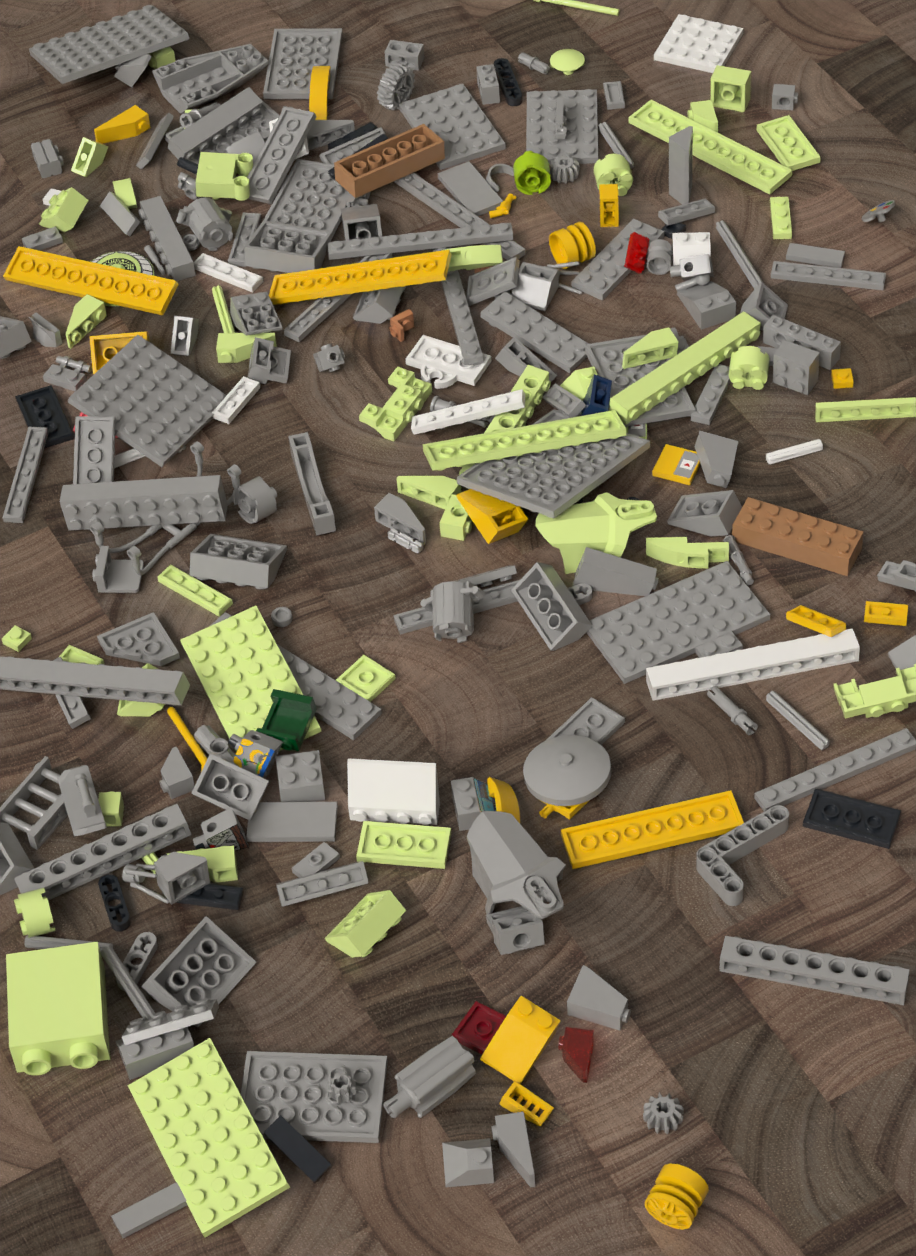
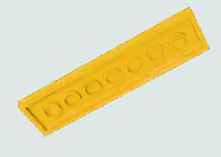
[561,790,744,869]

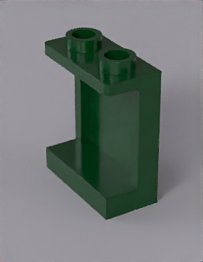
[256,689,317,751]

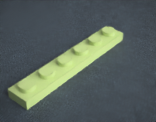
[815,397,916,422]

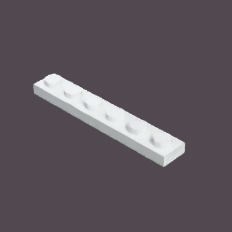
[411,389,525,435]

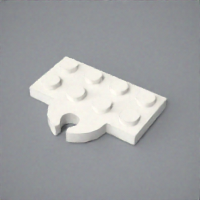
[406,335,491,389]

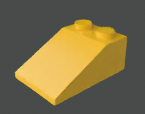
[480,996,561,1084]

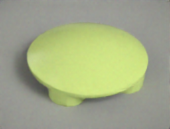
[550,49,585,75]

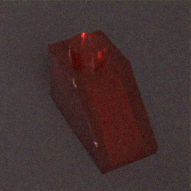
[558,1027,594,1083]

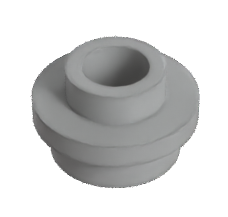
[182,234,200,251]

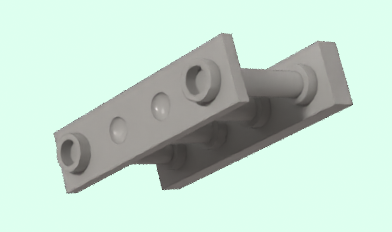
[0,756,68,850]

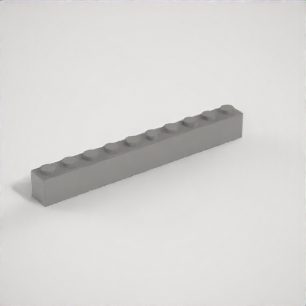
[0,657,190,705]

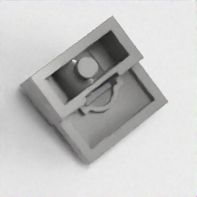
[248,337,291,384]
[486,906,544,955]

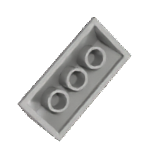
[669,126,693,204]

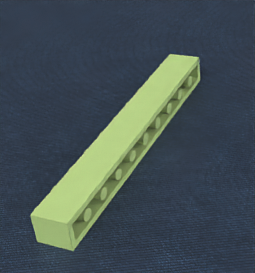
[609,312,761,425]

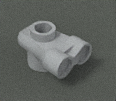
[178,172,198,200]

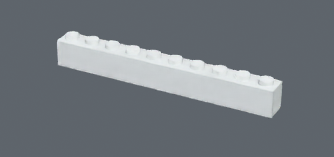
[646,629,860,701]

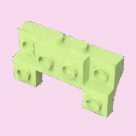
[359,367,432,441]
[834,664,916,719]

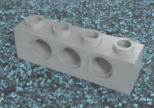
[763,315,841,370]

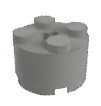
[232,476,277,524]

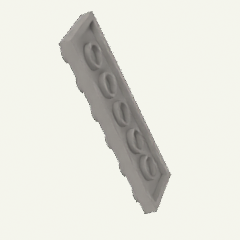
[247,107,317,204]
[571,218,664,301]
[481,292,589,373]

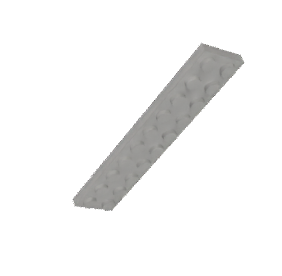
[210,612,382,740]

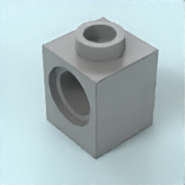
[772,84,798,110]

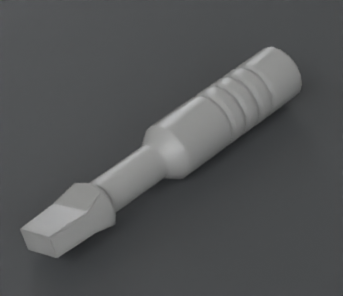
[144,245,165,275]

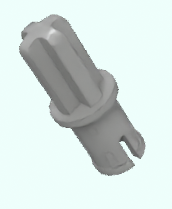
[518,52,550,74]

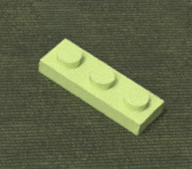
[770,196,792,239]

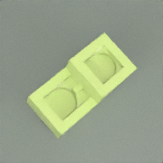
[113,178,137,209]

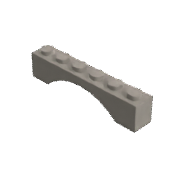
[288,432,336,535]

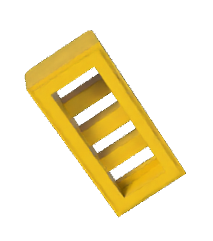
[499,1081,554,1127]

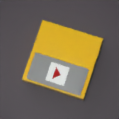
[652,444,700,485]

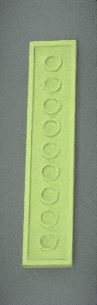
[629,100,792,194]
[423,410,626,471]

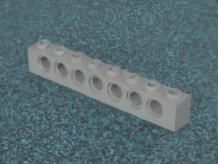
[14,804,191,900]
[720,936,910,1005]

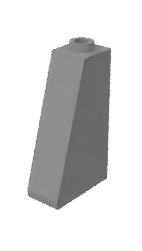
[572,547,659,596]

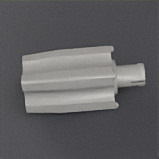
[384,1036,476,1118]

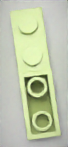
[442,245,503,272]
[646,537,729,569]

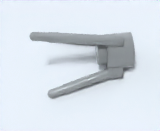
[544,262,582,295]
[122,863,169,904]

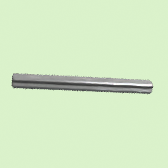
[716,220,763,289]

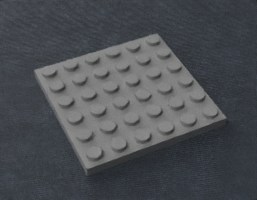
[68,335,227,467]

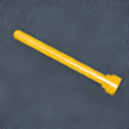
[167,707,207,772]

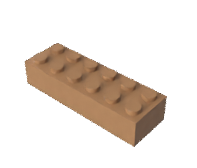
[334,124,445,198]
[732,497,863,576]

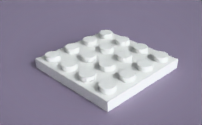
[654,14,743,73]

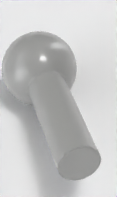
[675,275,710,292]

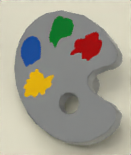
[861,200,895,222]

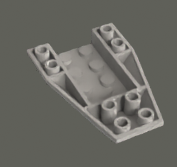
[153,44,269,114]

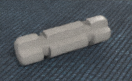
[388,528,424,554]

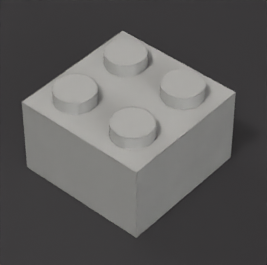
[773,340,820,395]
[276,750,325,802]

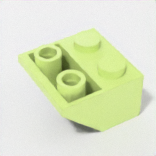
[39,187,88,233]

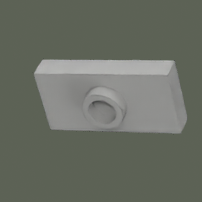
[292,842,340,877]

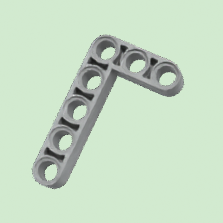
[696,805,789,906]

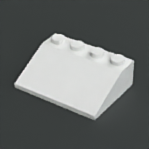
[347,759,440,825]

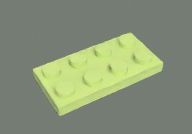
[756,115,820,171]
[356,821,451,869]

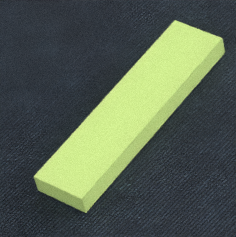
[157,565,233,617]

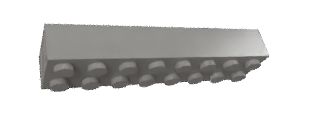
[59,475,228,531]

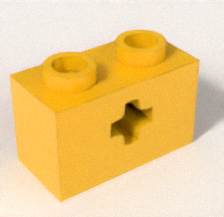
[599,184,619,227]

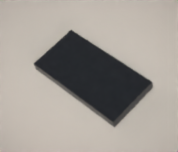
[15,385,75,449]
[803,789,901,849]

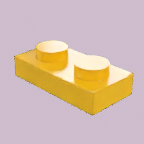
[864,601,908,626]

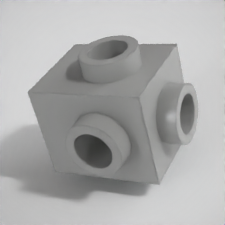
[313,343,345,372]

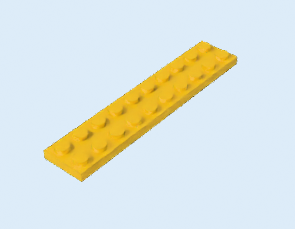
[3,246,178,315]
[269,250,452,305]

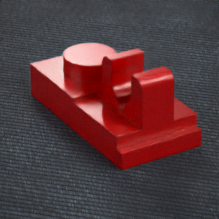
[624,232,650,274]

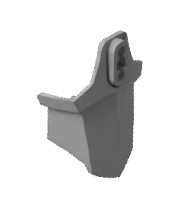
[467,811,566,919]

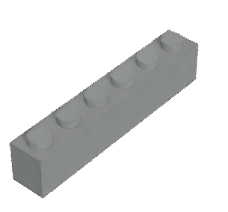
[168,87,263,160]
[138,196,196,281]

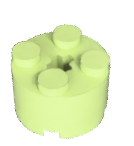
[594,154,633,196]
[729,346,770,390]
[14,888,55,938]

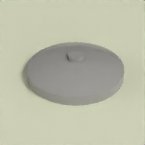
[523,735,611,806]

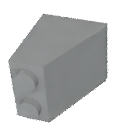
[341,204,382,241]

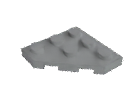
[97,612,180,666]

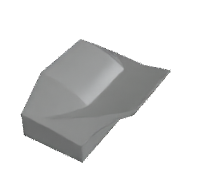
[29,312,62,347]

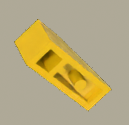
[94,105,151,144]

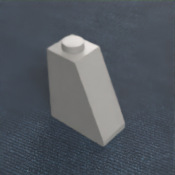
[694,431,738,488]
[567,965,631,1031]

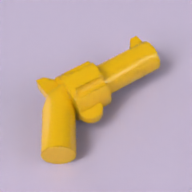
[489,193,517,218]

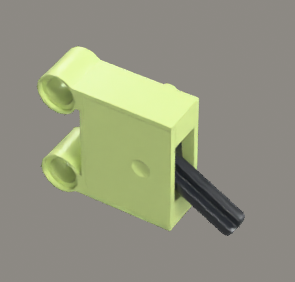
[177,152,253,201]

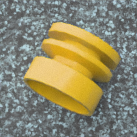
[549,221,596,269]
[644,1163,709,1230]

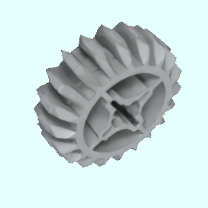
[377,63,415,110]

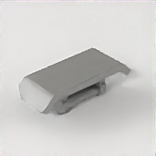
[58,765,107,836]

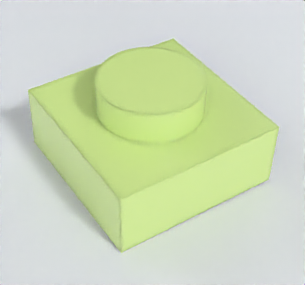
[2,626,32,652]

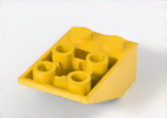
[456,489,528,544]

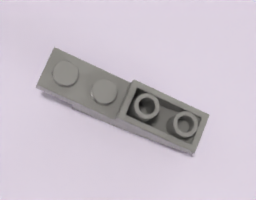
[877,560,916,591]

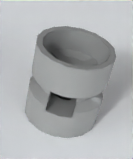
[647,239,672,275]

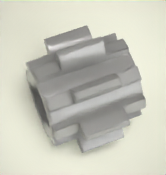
[327,1072,357,1104]

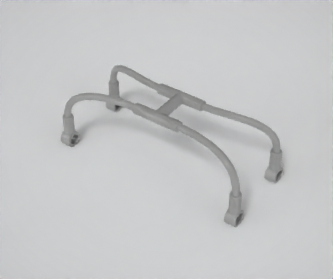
[90,441,241,575]

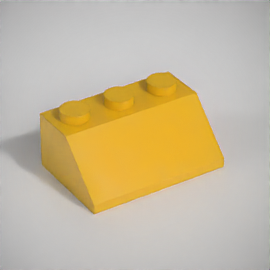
[89,331,150,374]

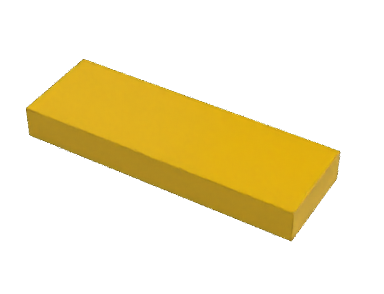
[786,605,846,637]

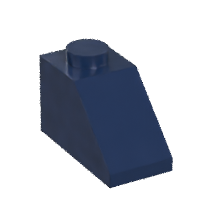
[581,374,612,416]

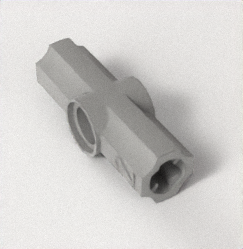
[194,725,239,767]

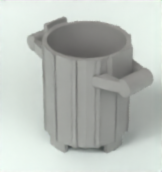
[176,197,233,251]
[420,581,485,643]

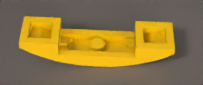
[309,66,331,120]
[487,777,520,823]

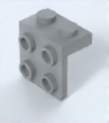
[92,546,144,593]

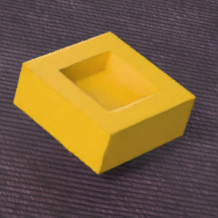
[831,368,853,389]

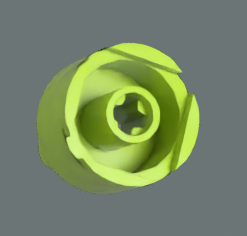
[513,151,551,195]

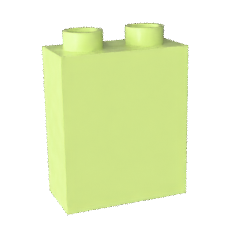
[6,942,110,1075]

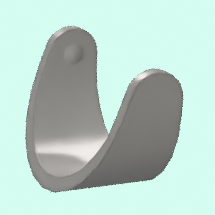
[485,164,514,192]

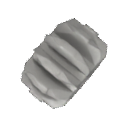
[550,155,580,183]
[643,1092,684,1135]

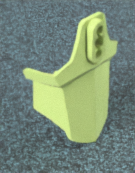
[535,492,657,574]

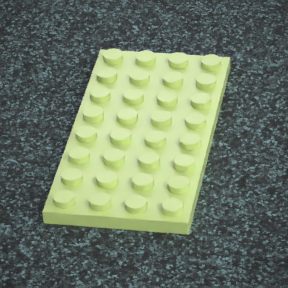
[180,606,322,752]
[128,1038,290,1237]

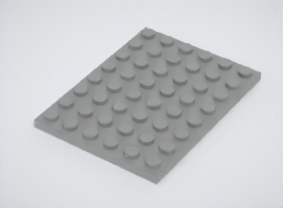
[29,5,189,84]
[457,409,650,518]

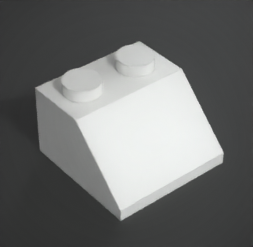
[672,232,711,272]

